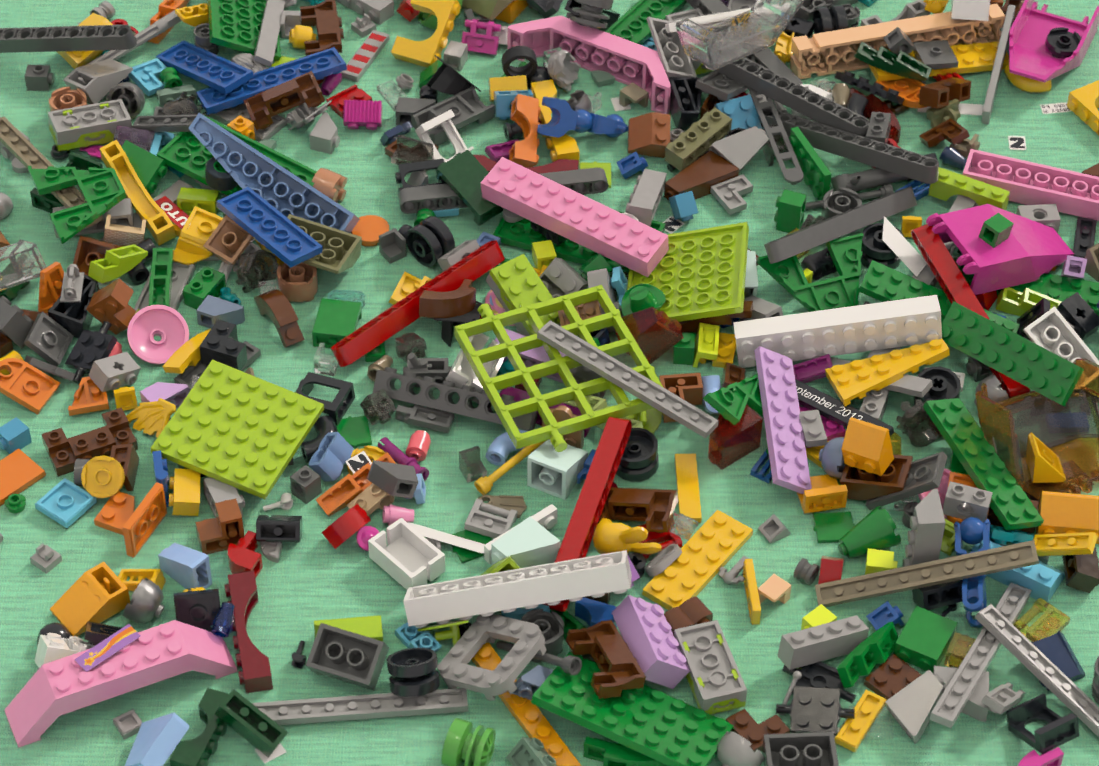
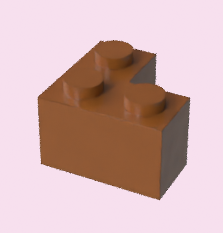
[86,278,136,335]
[659,373,703,423]
[195,498,244,554]

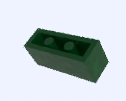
[215,689,288,758]

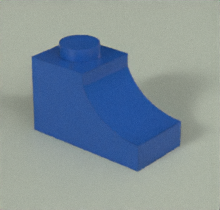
[575,597,618,628]

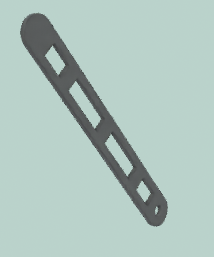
[748,87,804,185]

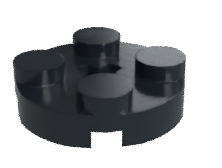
[1045,27,1082,58]

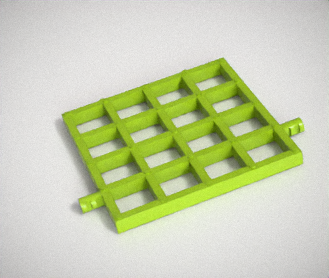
[454,285,664,452]

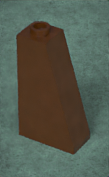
[664,151,739,201]

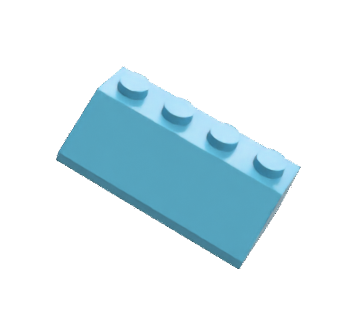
[971,537,1065,604]

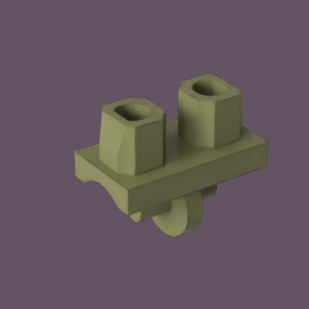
[926,99,960,128]

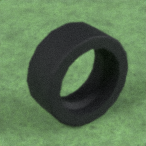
[501,46,538,79]

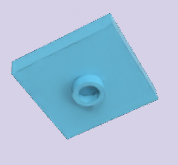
[35,478,97,528]

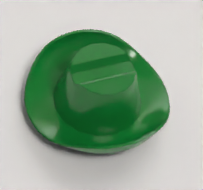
[621,283,666,319]

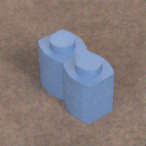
[308,432,353,482]

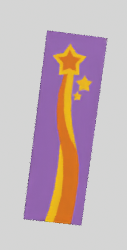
[74,624,141,672]

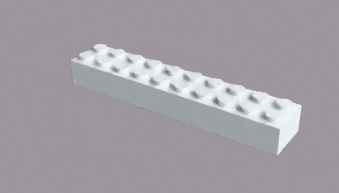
[733,295,942,368]
[403,550,632,628]

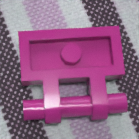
[461,19,501,55]

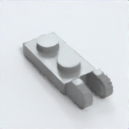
[982,682,1025,714]

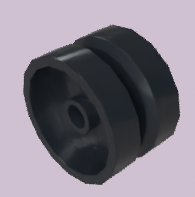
[813,4,848,34]
[405,216,455,267]
[861,223,904,269]
[914,366,961,418]
[616,428,659,482]
[387,648,440,697]

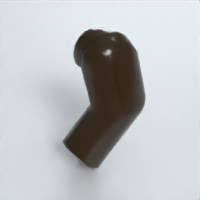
[882,100,910,115]

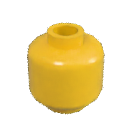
[289,25,316,50]

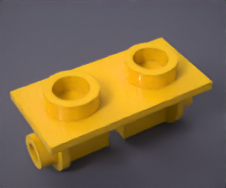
[774,32,795,64]

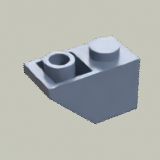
[196,295,245,329]
[509,665,553,700]

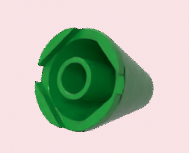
[838,506,901,559]

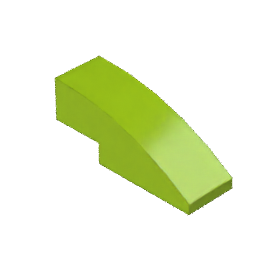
[88,244,148,284]
[996,287,1061,316]

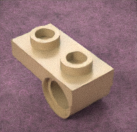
[347,483,395,516]

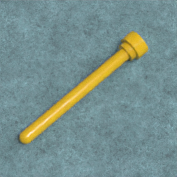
[474,440,547,495]

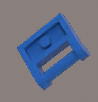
[152,450,169,508]

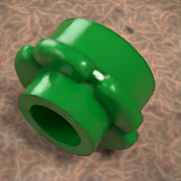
[5,494,26,513]

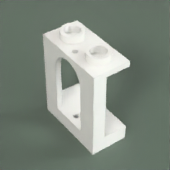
[415,110,474,162]

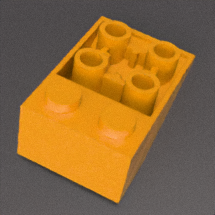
[50,562,130,637]

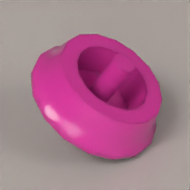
[356,526,380,551]

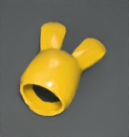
[593,518,662,555]

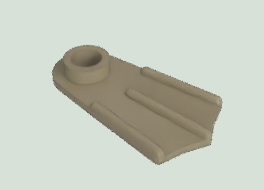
[478,495,527,518]

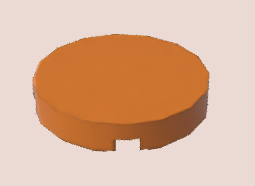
[351,215,390,246]

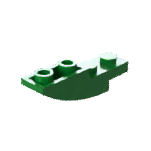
[583,736,668,766]

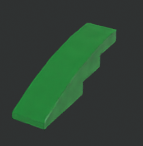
[149,248,174,307]
[837,622,898,688]

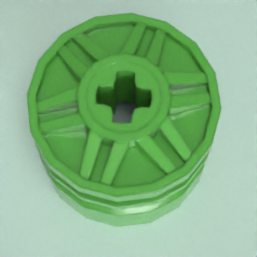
[441,718,496,766]

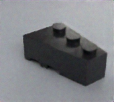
[669,77,702,131]

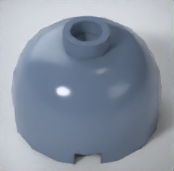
[819,437,846,479]

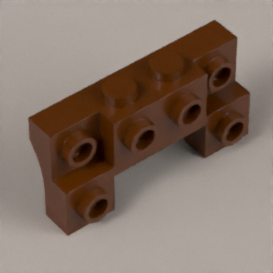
[300,0,344,56]
[243,71,325,131]
[41,407,138,477]
[597,487,678,533]
[566,620,646,698]

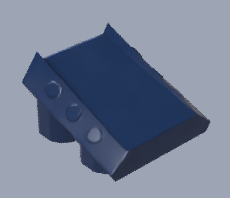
[1031,631,1085,691]

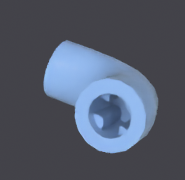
[701,375,721,414]
[485,430,536,466]

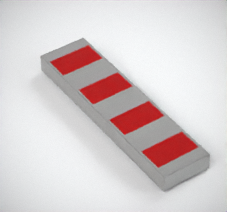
[341,30,390,82]

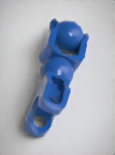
[537,97,628,138]
[954,517,991,628]

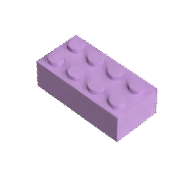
[612,595,690,689]

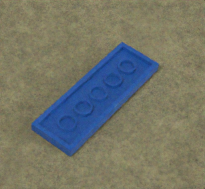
[156,40,254,94]
[217,187,323,268]

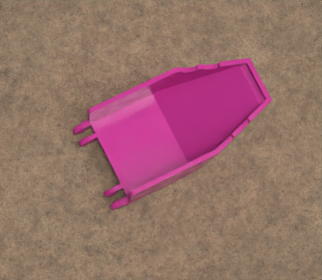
[1009,0,1099,83]
[926,204,1074,295]

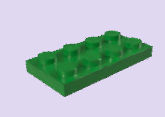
[787,127,832,200]

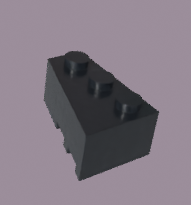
[48,274,99,338]

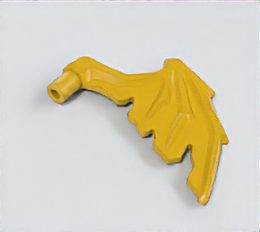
[126,398,176,459]

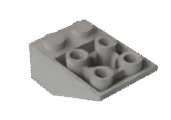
[63,58,133,104]

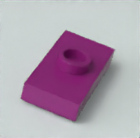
[485,139,519,162]
[793,354,833,383]

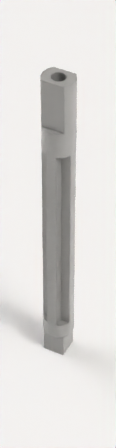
[87,8,182,65]

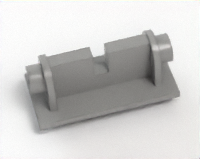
[60,264,85,302]

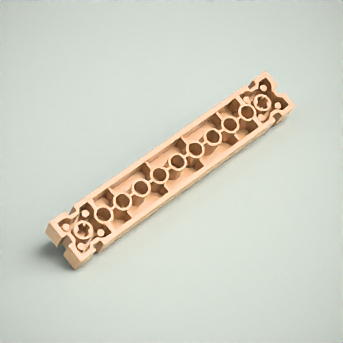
[790,4,1005,79]

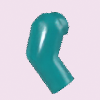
[220,287,241,305]

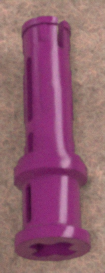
[377,437,429,482]

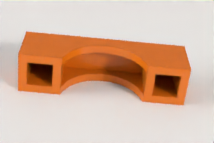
[509,94,541,167]

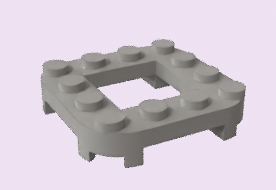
[437,614,547,701]

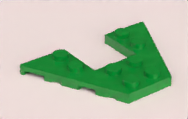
[27,166,126,244]
[756,233,864,312]
[703,374,769,455]

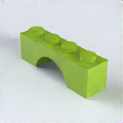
[928,167,1010,210]

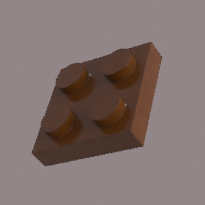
[864,654,922,701]

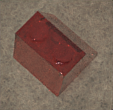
[614,307,684,364]
[708,404,763,470]

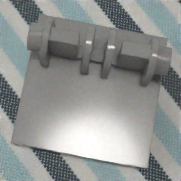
[285,100,332,131]

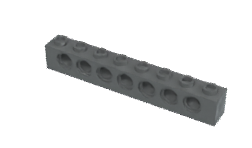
[372,367,538,431]

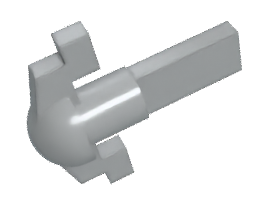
[719,556,750,584]

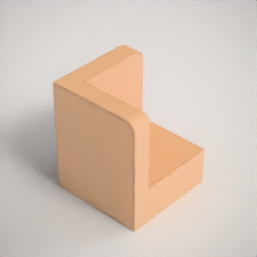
[758,574,791,604]

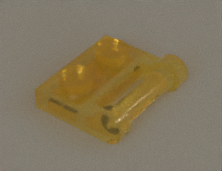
[1014,598,1070,642]

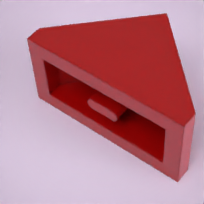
[818,556,843,584]

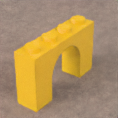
[391,0,460,68]
[1067,80,1099,135]

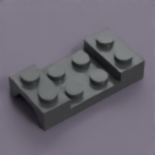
[412,86,495,145]

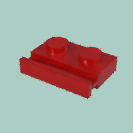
[326,84,372,118]

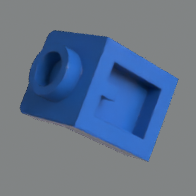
[616,152,649,179]
[866,601,905,631]

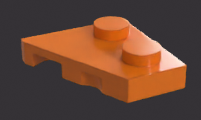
[38,262,64,313]
[68,376,109,416]
[94,491,135,536]

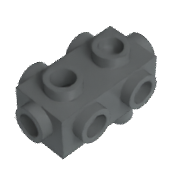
[403,353,452,387]

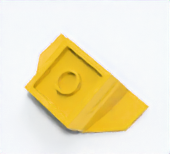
[173,206,223,265]

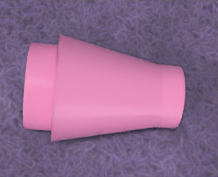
[382,504,414,525]

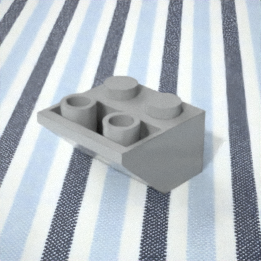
[540,258,588,298]

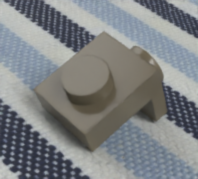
[950,133,980,158]

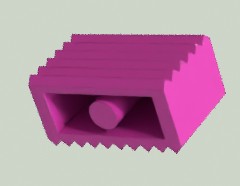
[343,100,383,130]

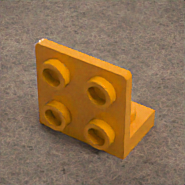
[797,474,848,514]

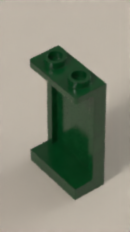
[436,149,504,226]
[30,152,102,213]

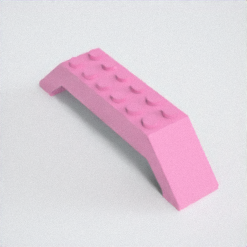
[507,16,671,114]
[4,620,238,748]

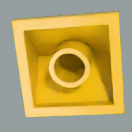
[1026,432,1066,483]

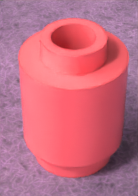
[406,430,431,462]

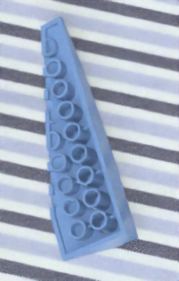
[188,113,360,233]

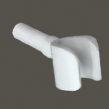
[263,493,293,512]

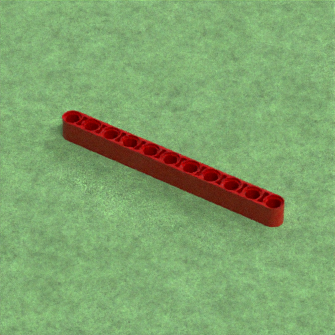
[911,224,1030,400]
[331,240,505,367]
[544,417,632,612]

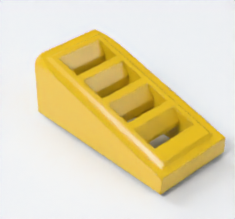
[118,569,166,592]

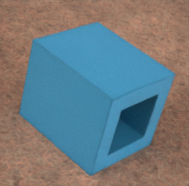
[669,191,699,222]
[0,417,32,454]

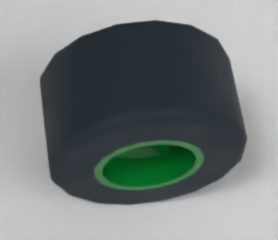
[205,157,238,191]

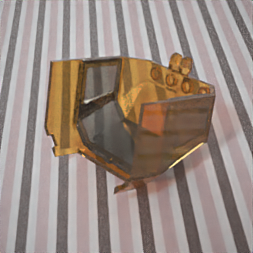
[975,359,1099,500]

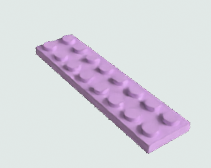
[754,346,812,494]

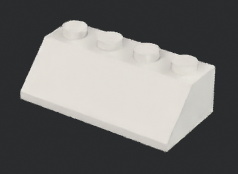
[1023,306,1099,394]

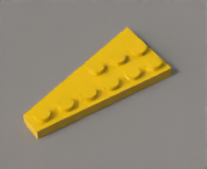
[825,339,950,407]

